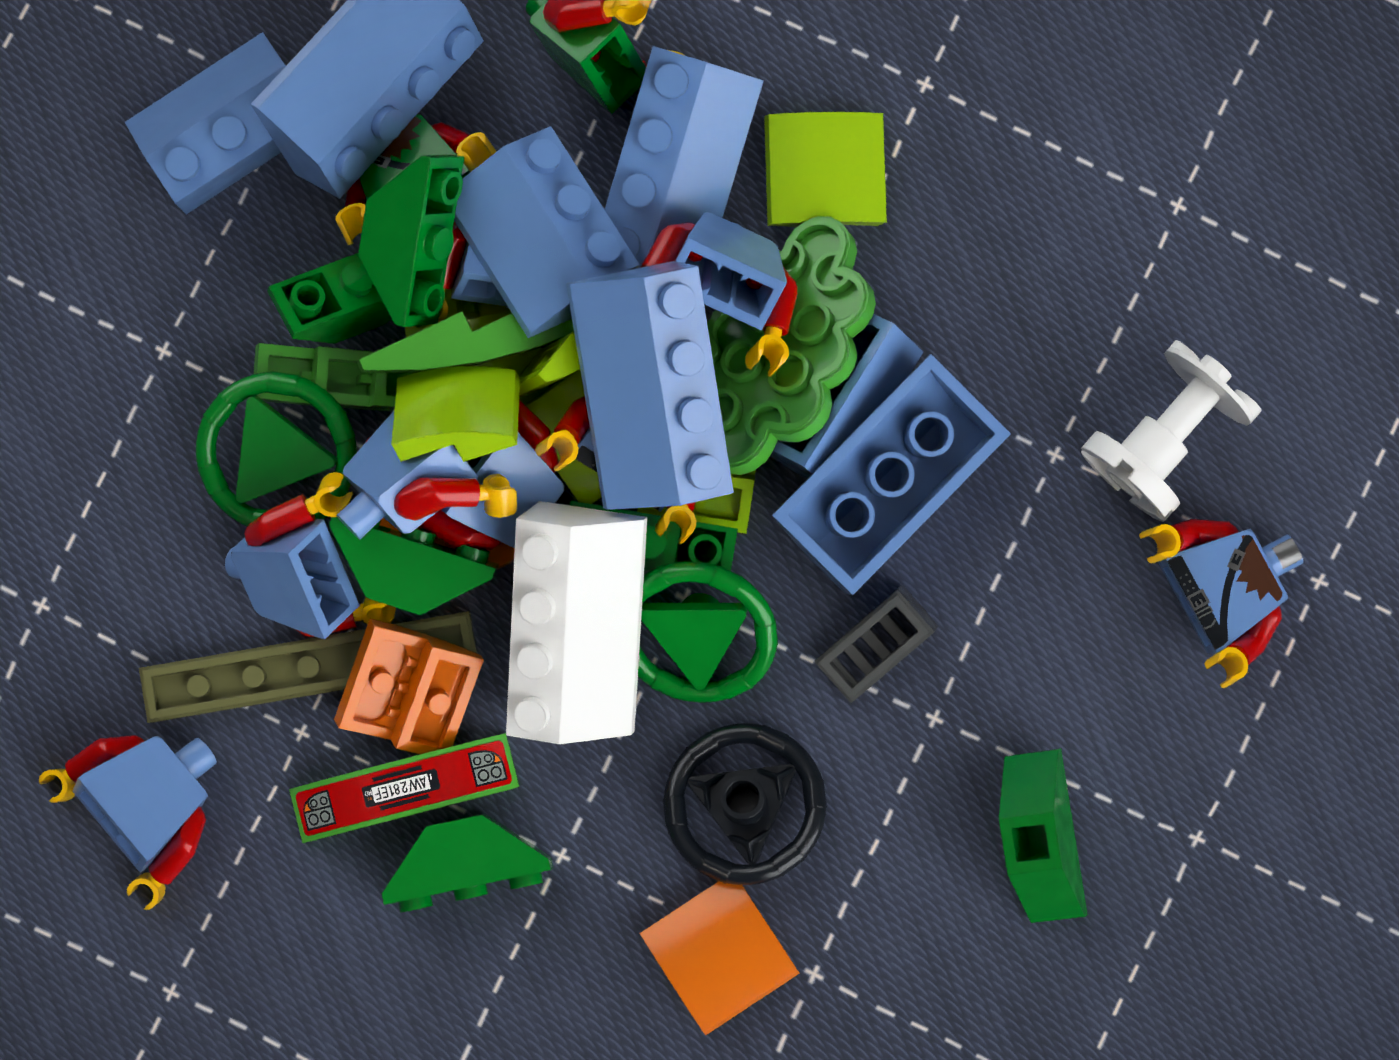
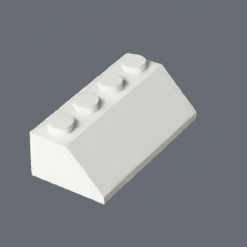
[506,501,647,744]

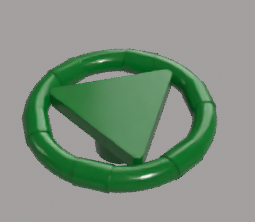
[196,371,357,527]
[638,561,778,703]

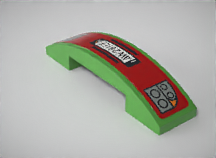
[289,733,520,843]

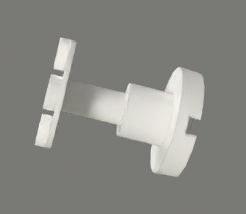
[1081,340,1262,522]

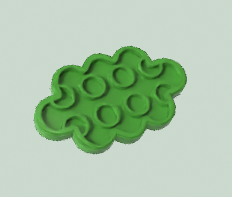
[707,216,876,475]

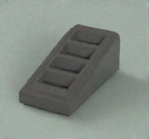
[814,585,938,703]

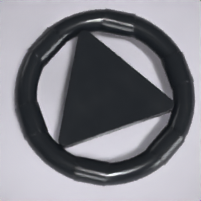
[663,723,827,885]

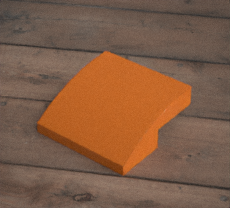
[334,618,484,754]
[639,881,800,1035]

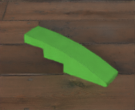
[356,311,574,373]
[254,343,413,411]

